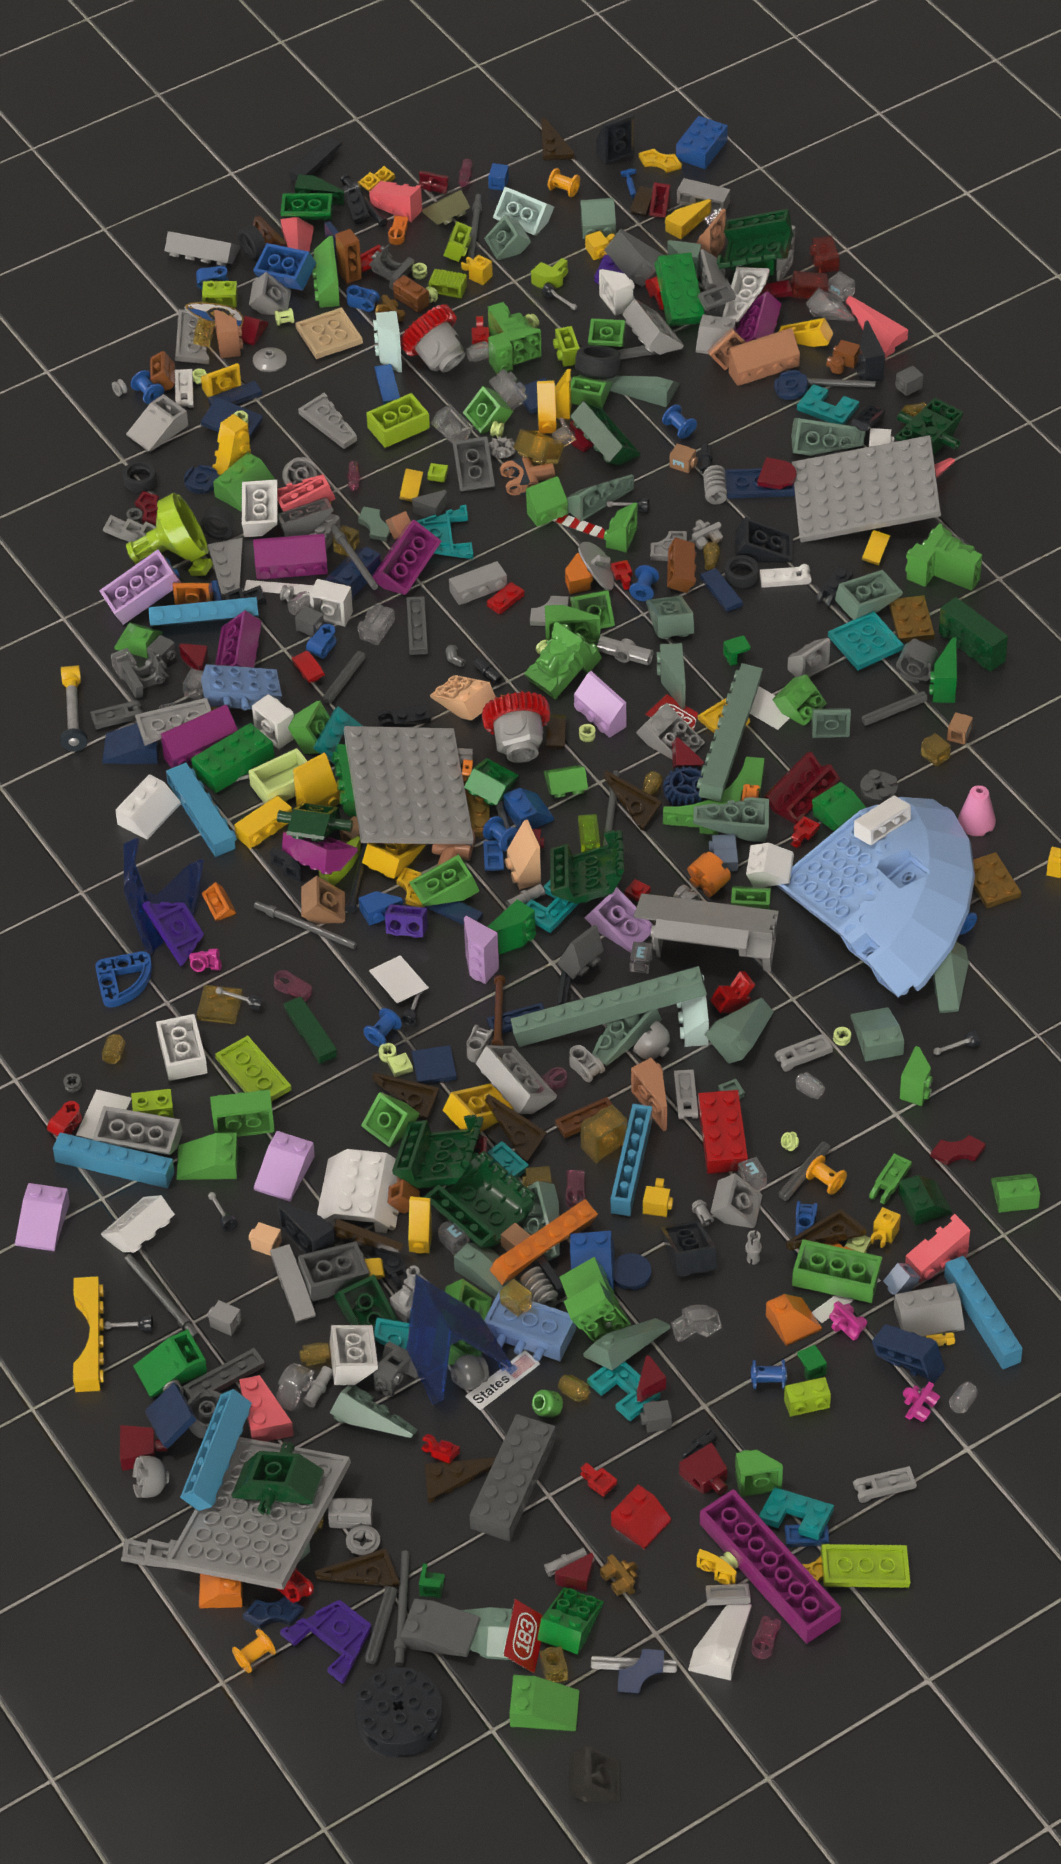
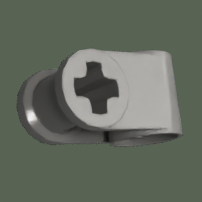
[466,1025,494,1063]
[569,1045,605,1082]

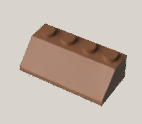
[729,328,800,386]

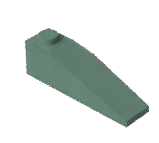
[791,418,865,455]
[693,797,769,842]
[932,942,969,1013]
[704,998,773,1064]
[592,1009,662,1066]
[522,1181,560,1261]
[454,1243,530,1300]
[583,1318,671,1370]
[461,1607,512,1660]

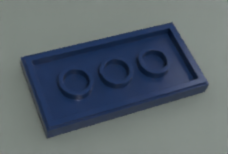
[725,468,795,499]

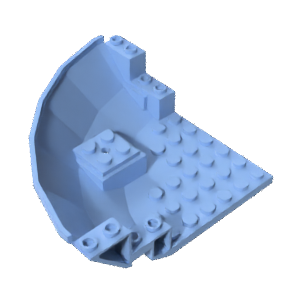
[777,797,975,997]

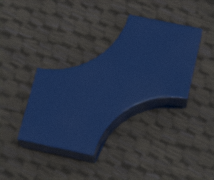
[243,1596,304,1629]
[618,1649,664,1694]

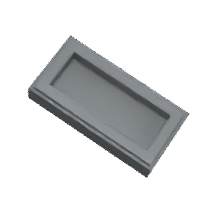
[706,1584,750,1606]

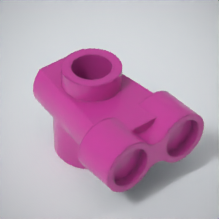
[189,949,222,972]

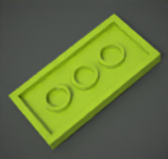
[215,1036,292,1102]
[821,1544,910,1588]

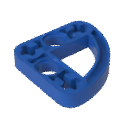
[95,951,152,1007]

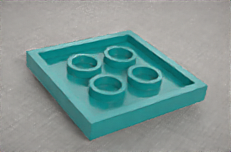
[828,611,904,670]

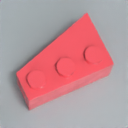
[369,181,422,222]
[278,474,336,512]
[905,1214,970,1283]
[239,1375,294,1442]

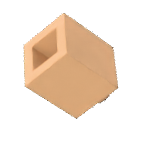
[249,1222,282,1256]

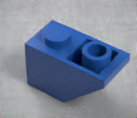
[359,891,403,926]

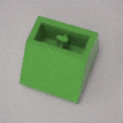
[571,376,612,409]
[772,674,827,726]
[731,886,771,910]

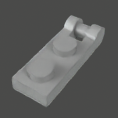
[775,1034,833,1072]
[674,1070,698,1120]
[853,1466,916,1503]

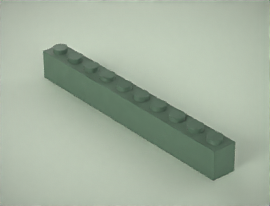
[697,663,763,802]
[511,966,707,1047]

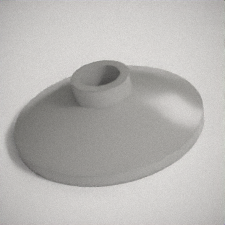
[253,347,287,372]

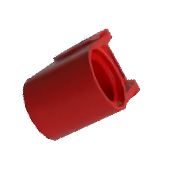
[47,1101,82,1136]
[275,1568,314,1603]

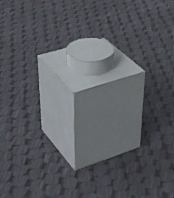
[208,1300,242,1336]

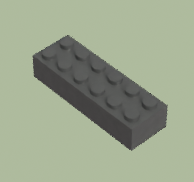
[470,1414,556,1541]

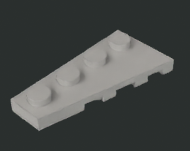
[175,309,209,364]
[208,538,243,599]
[135,698,211,746]

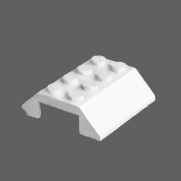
[317,1149,399,1233]

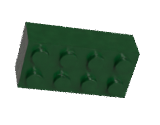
[939,597,1008,672]

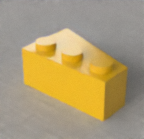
[212,414,251,475]

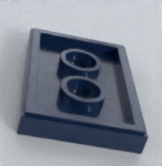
[201,397,263,440]
[145,1382,197,1449]

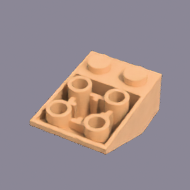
[430,675,496,720]

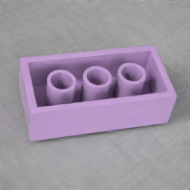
[99,550,181,625]

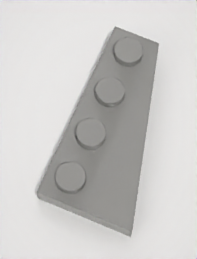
[298,392,357,449]

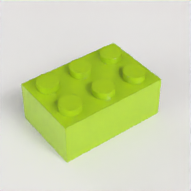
[366,393,430,448]

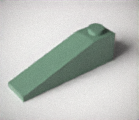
[607,376,680,407]
[567,474,634,522]
[330,1385,417,1438]

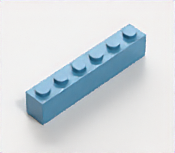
[148,597,258,627]
[166,763,237,857]
[611,1104,652,1216]
[53,1133,174,1189]
[944,1255,1023,1369]
[180,1389,252,1511]

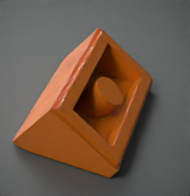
[201,882,236,921]

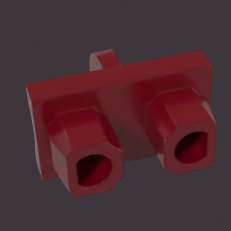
[418,171,449,194]

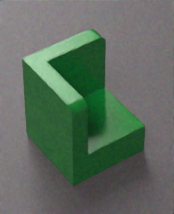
[723,635,750,666]
[797,1344,827,1381]
[419,1563,445,1598]

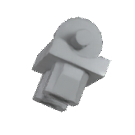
[689,520,723,551]

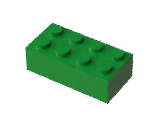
[654,252,705,327]
[191,723,275,793]

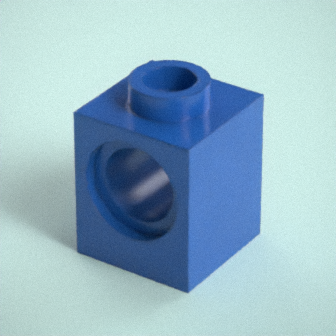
[488,163,509,191]

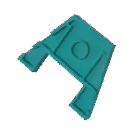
[417,505,473,559]

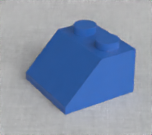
[503,788,554,829]

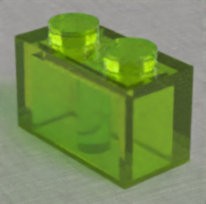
[578,814,600,852]

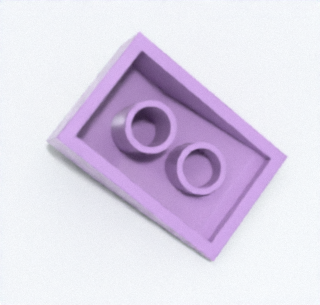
[585,887,653,953]
[254,1131,315,1202]
[15,1183,70,1251]

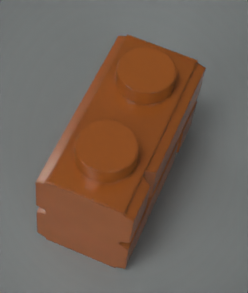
[393,275,429,312]
[150,351,175,391]

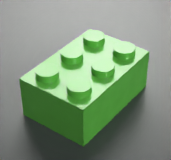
[210,1090,275,1137]

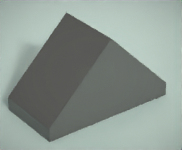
[412,490,447,517]

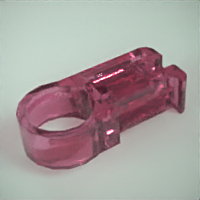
[274,970,312,1002]
[535,1067,567,1093]
[565,1170,585,1208]
[751,1616,781,1659]

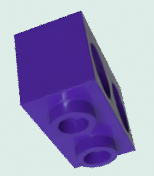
[385,904,428,938]

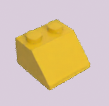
[201,363,241,397]

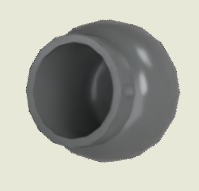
[451,1355,489,1390]

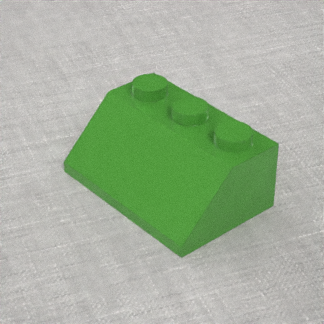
[213,452,275,512]

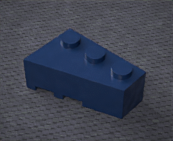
[872,1324,945,1384]

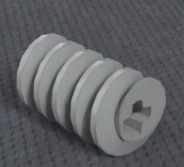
[703,465,727,505]
[520,1267,558,1308]

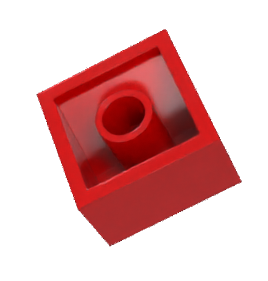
[611,1484,671,1549]

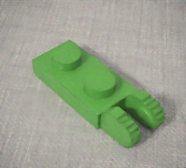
[869,1154,912,1205]

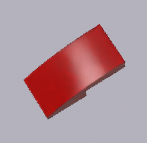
[292,650,325,683]

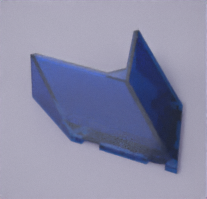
[124,838,204,955]
[406,1275,513,1405]

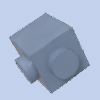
[883,1263,921,1295]

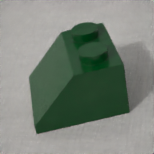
[899,1175,952,1225]

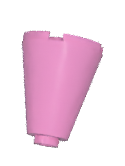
[958,786,996,836]

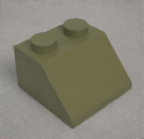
[422,190,470,225]

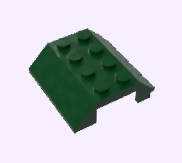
[717,209,793,270]
[550,830,624,904]
[392,1115,484,1188]
[424,1151,536,1248]

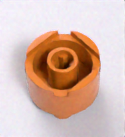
[687,852,731,897]

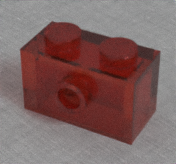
[810,236,839,273]
[790,271,829,300]

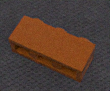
[335,229,362,284]
[667,537,696,593]

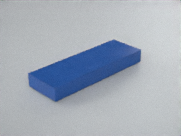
[374,364,400,405]

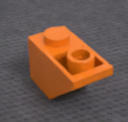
[565,553,593,594]

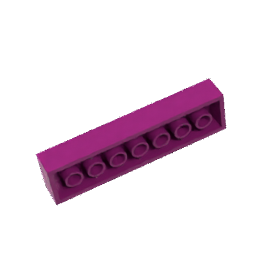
[700,1489,841,1644]

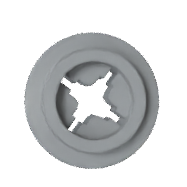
[489,436,516,458]
[346,1525,380,1556]

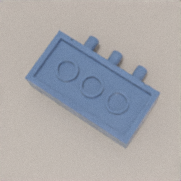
[201,664,282,710]
[484,1290,576,1361]

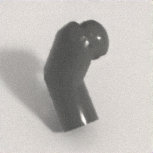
[445,645,466,668]

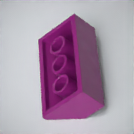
[736,291,781,342]
[372,519,441,595]
[253,534,328,580]
[215,610,261,668]
[161,705,238,768]
[282,832,358,874]

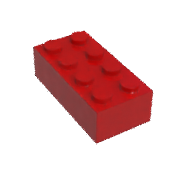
[698,1090,748,1174]

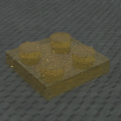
[197,985,243,1024]

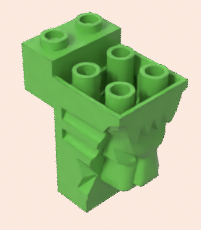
[488,302,541,375]
[905,523,982,591]
[524,622,602,700]
[560,1257,631,1343]

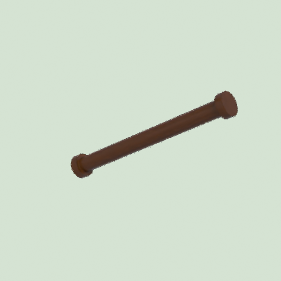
[492,975,505,1046]

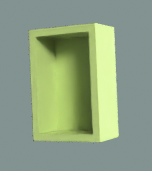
[249,748,307,804]

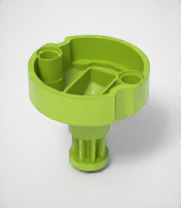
[126,492,208,564]

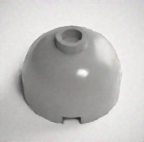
[282,457,317,485]
[633,1021,670,1060]
[133,1456,169,1498]

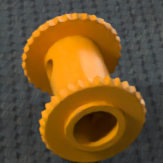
[548,168,580,197]
[806,1155,847,1195]
[232,1629,276,1673]

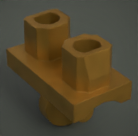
[375,295,405,322]
[600,1554,638,1596]

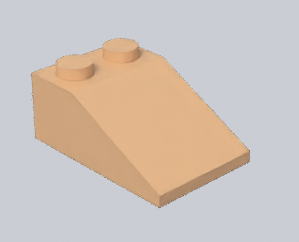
[505,820,541,890]

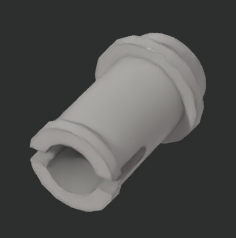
[692,1200,714,1226]

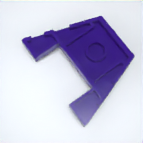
[280,1600,372,1684]

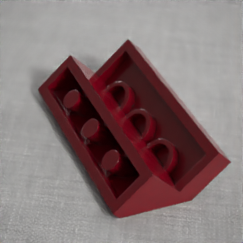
[763,752,841,824]

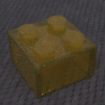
[513,429,565,465]
[581,1104,627,1163]

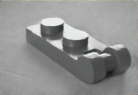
[90,701,144,730]

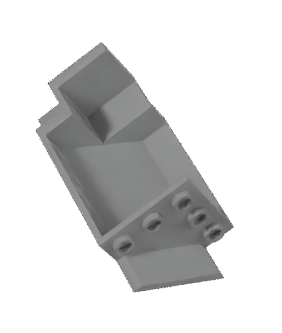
[634,893,779,971]

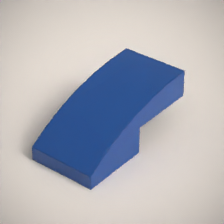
[484,840,504,871]

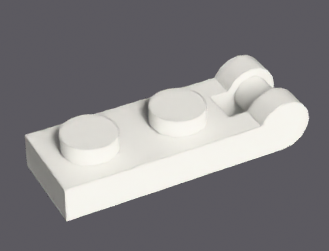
[175,369,194,408]
[760,564,811,587]

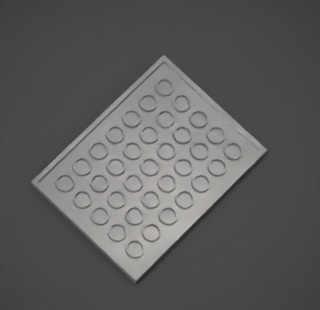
[792,435,941,543]
[343,726,474,844]
[166,1437,351,1590]

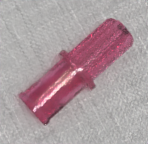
[458,159,473,187]
[347,461,360,491]

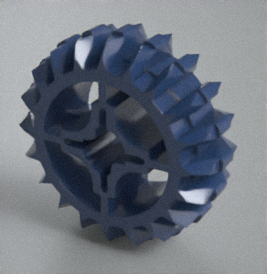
[663,765,708,807]

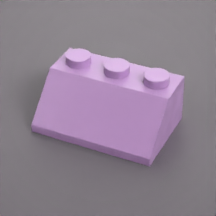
[574,671,626,738]
[464,916,499,984]

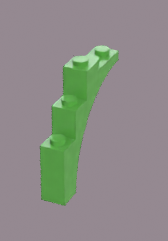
[663,757,764,835]

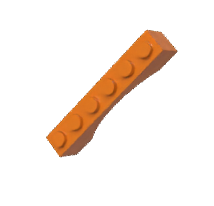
[490,1199,598,1285]

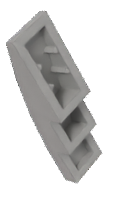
[776,225,796,282]
[103,515,156,542]
[270,1244,316,1323]
[121,1539,177,1568]

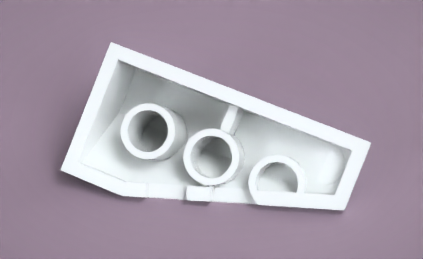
[688,1604,752,1680]

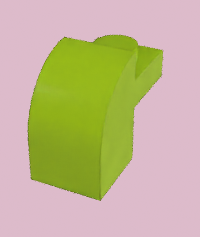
[531,258,568,289]

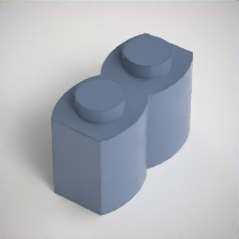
[709,834,738,871]

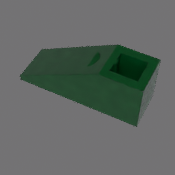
[295,174,344,205]

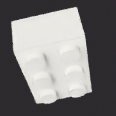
[156,1014,207,1081]

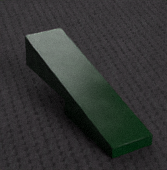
[283,996,337,1064]

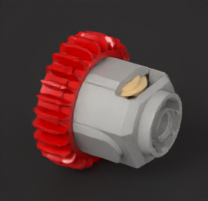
[400,304,465,373]
[482,691,550,763]

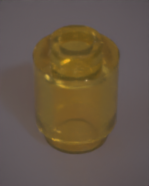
[102,1034,126,1064]
[299,1342,331,1366]
[558,1374,590,1402]

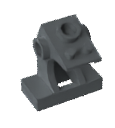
[369,244,414,290]
[698,282,736,317]
[121,651,168,699]
[373,1342,424,1397]

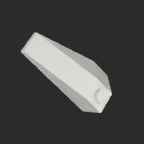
[722,267,770,322]

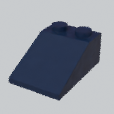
[102,723,161,764]

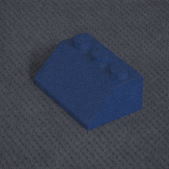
[324,547,381,598]

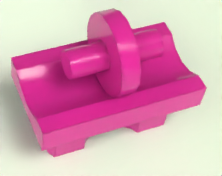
[829,1301,867,1341]
[903,1381,940,1422]

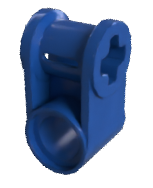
[196,266,229,290]
[347,285,380,312]
[306,624,337,659]
[795,1201,818,1235]

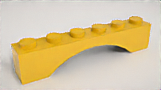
[73,1277,104,1392]

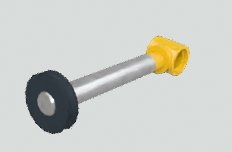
[60,665,88,752]

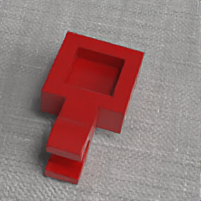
[472,316,489,345]
[610,560,633,590]
[791,816,820,848]
[421,1434,460,1463]
[580,1463,617,1498]

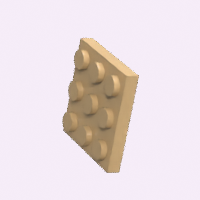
[295,307,363,359]

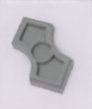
[650,531,687,561]
[530,596,569,626]

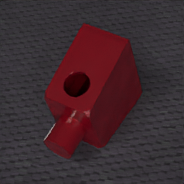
[120,1425,168,1471]
[679,1443,728,1495]

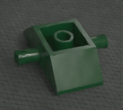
[895,398,963,455]
[277,802,353,842]
[231,1442,324,1515]

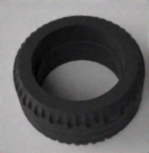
[575,345,621,379]

